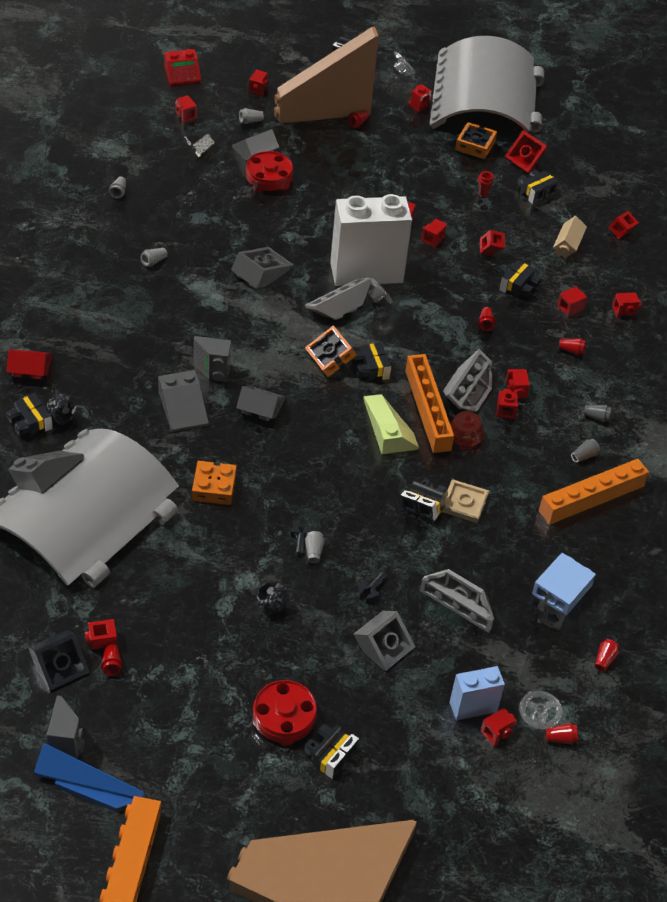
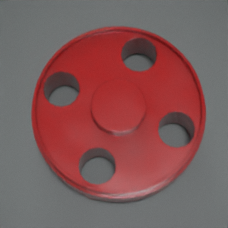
[246,151,293,192]
[253,680,317,746]

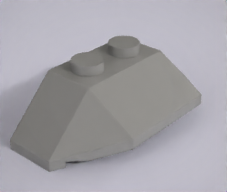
[305,277,371,320]
[443,349,492,413]
[420,569,494,633]

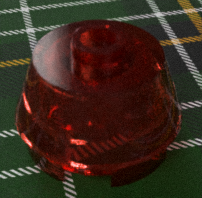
[450,411,485,449]

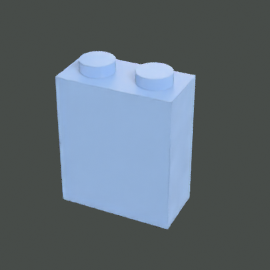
[532,553,596,616]
[450,666,505,720]

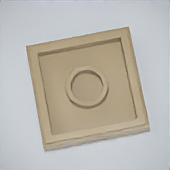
[442,479,489,523]

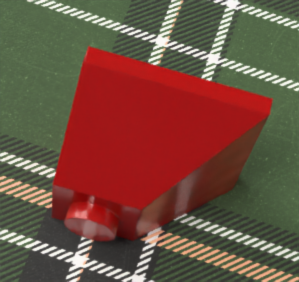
[505,130,548,173]

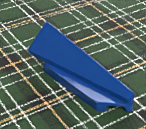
[34,744,145,813]

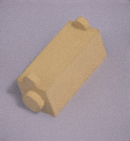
[553,216,587,259]

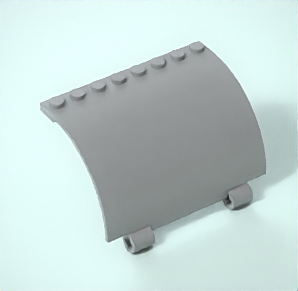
[430,36,545,133]
[0,429,179,588]

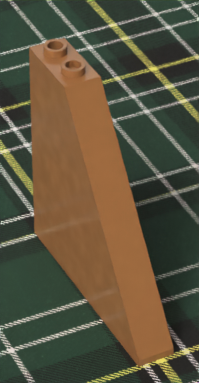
[274,27,379,123]
[227,820,417,902]

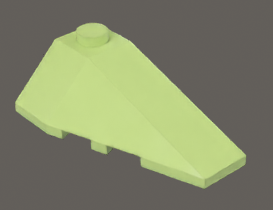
[364,394,419,454]

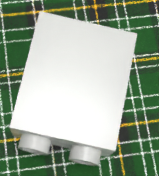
[330,194,412,286]

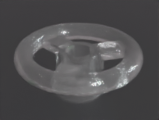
[393,51,416,75]
[367,276,393,304]
[519,691,562,729]

